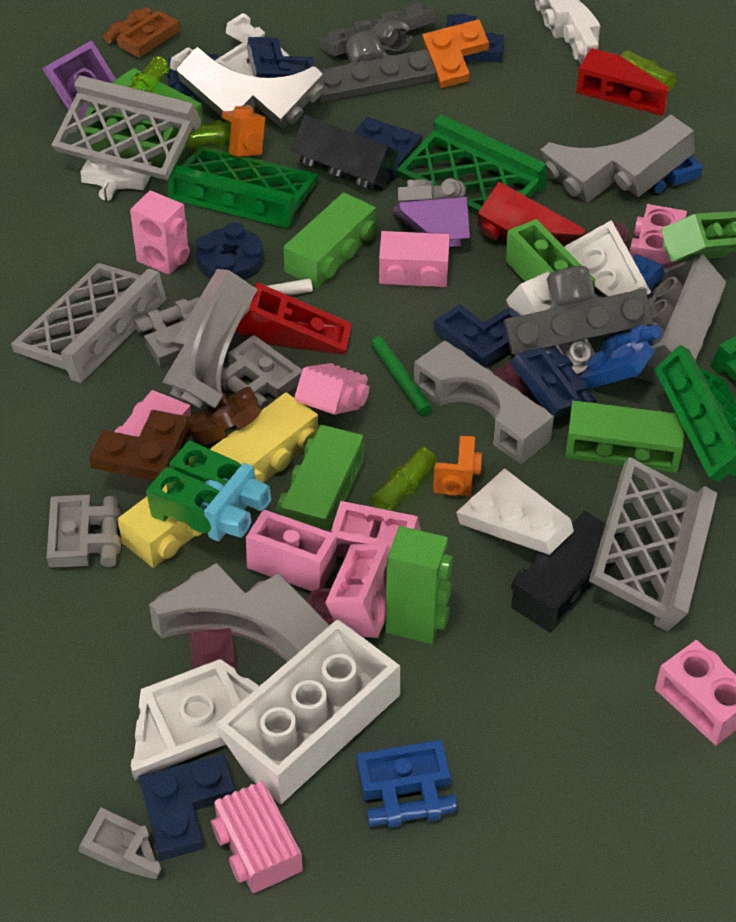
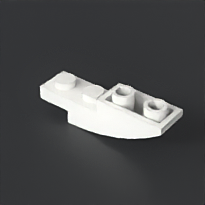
[535,0,601,64]

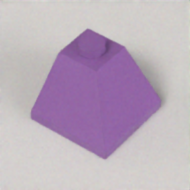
[43,40,116,120]
[392,197,470,248]

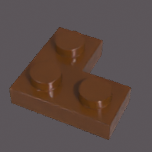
[89,409,189,481]

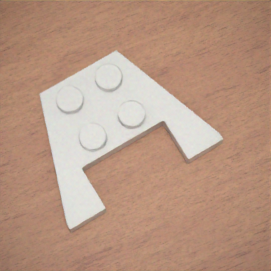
[170,13,289,77]

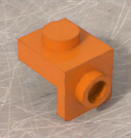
[222,106,265,157]
[433,436,482,496]

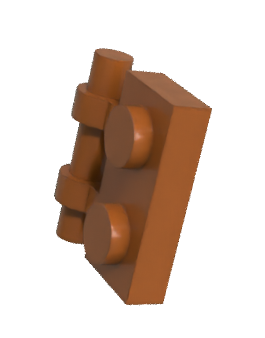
[103,7,180,58]

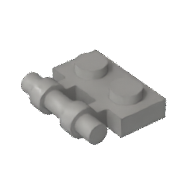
[398,179,466,202]
[134,297,199,368]
[220,335,302,410]
[46,495,122,568]

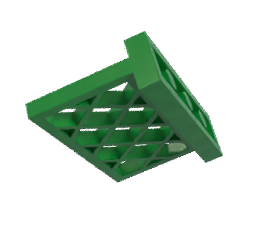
[397,114,547,216]
[168,146,318,229]
[654,345,736,482]

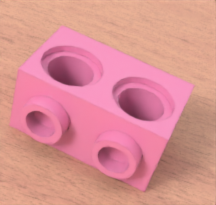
[130,191,190,275]
[629,204,687,269]
[331,501,421,558]
[325,544,390,638]
[655,640,736,746]

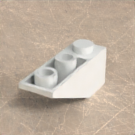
[506,271,596,375]

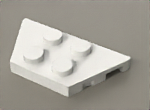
[131,659,259,780]

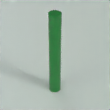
[371,336,432,416]

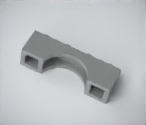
[414,340,554,465]

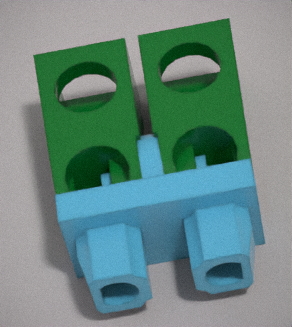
[146,440,271,542]

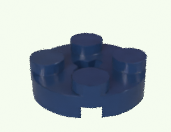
[196,223,263,280]

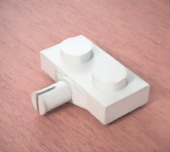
[80,158,152,201]

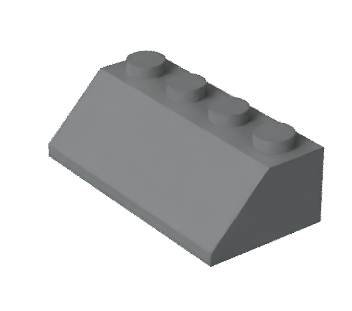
[624,253,726,385]

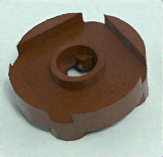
[188,387,261,445]

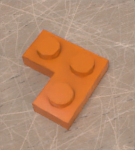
[422,19,489,88]

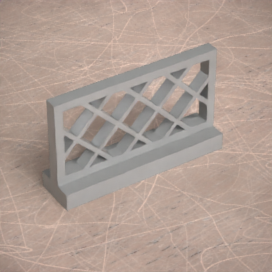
[51,75,201,181]
[11,263,167,383]
[589,457,717,632]

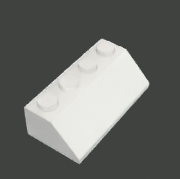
[215,619,400,804]

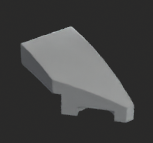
[78,807,161,879]

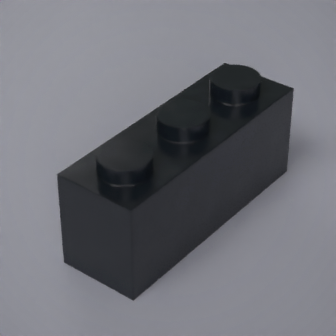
[291,115,399,190]
[511,511,624,633]

